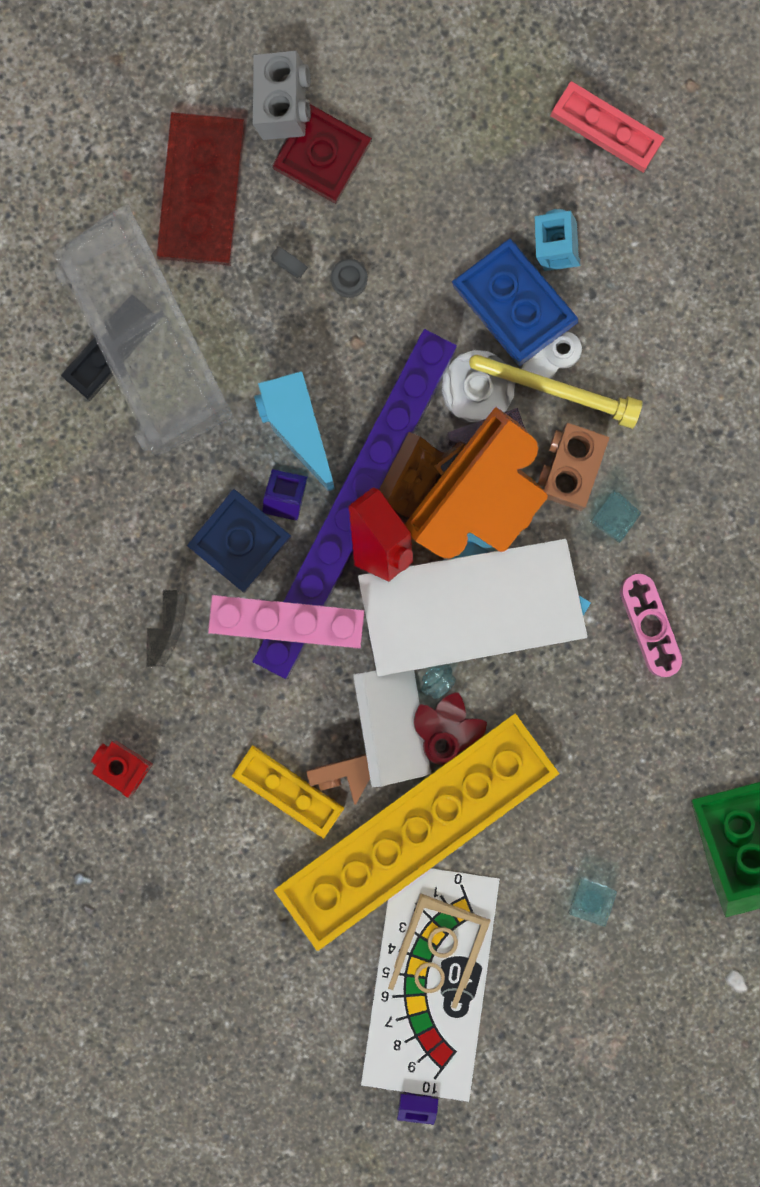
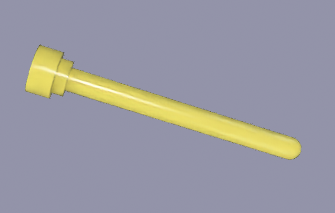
[469,355,643,429]

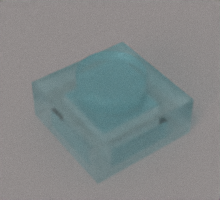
[568,877,617,927]

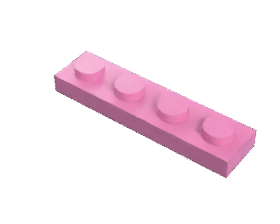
[208,595,364,649]

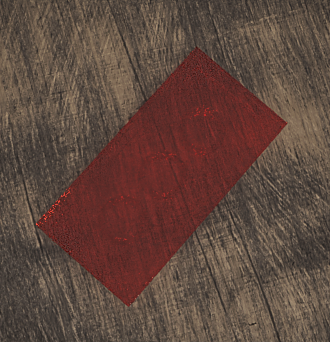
[157,112,245,266]

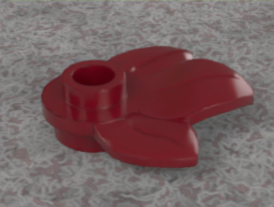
[414,692,487,765]

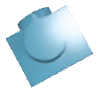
[535,209,580,271]

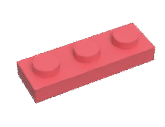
[551,81,665,173]

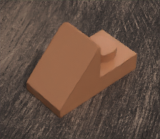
[306,754,370,805]

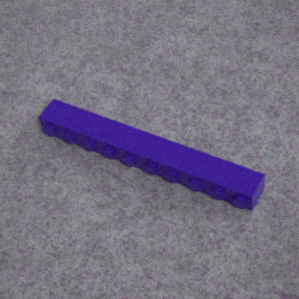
[252,329,457,679]

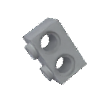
[253,51,311,140]

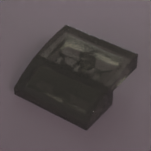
[147,590,187,667]

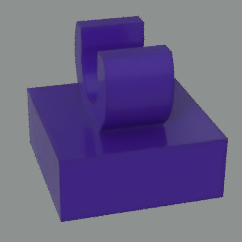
[397,1092,439,1125]

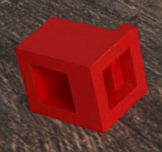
[91,740,153,798]

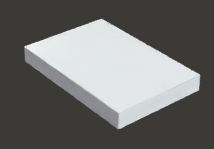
[353,670,431,787]

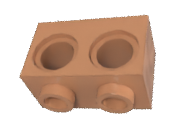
[537,423,610,511]

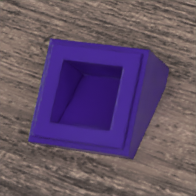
[262,469,308,520]

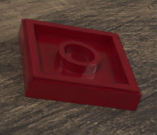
[272,103,372,204]

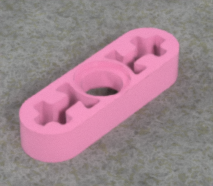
[620,574,682,677]

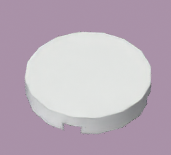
[442,350,515,425]

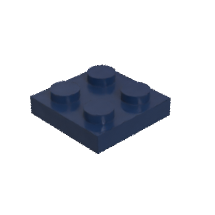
[187,489,292,593]

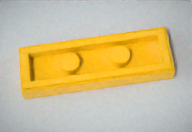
[232,745,345,839]

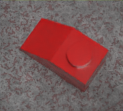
[349,487,413,582]

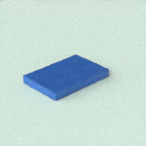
[452,238,578,367]

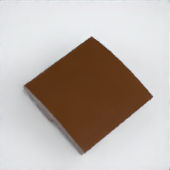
[379,432,444,519]

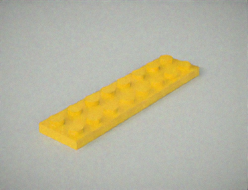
[274,713,560,952]

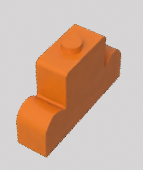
[405,407,548,558]

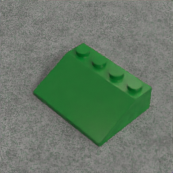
[691,782,760,918]

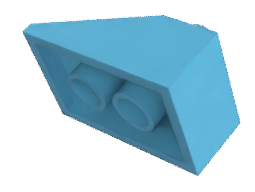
[254,371,335,491]

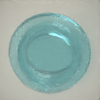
[421,665,456,699]

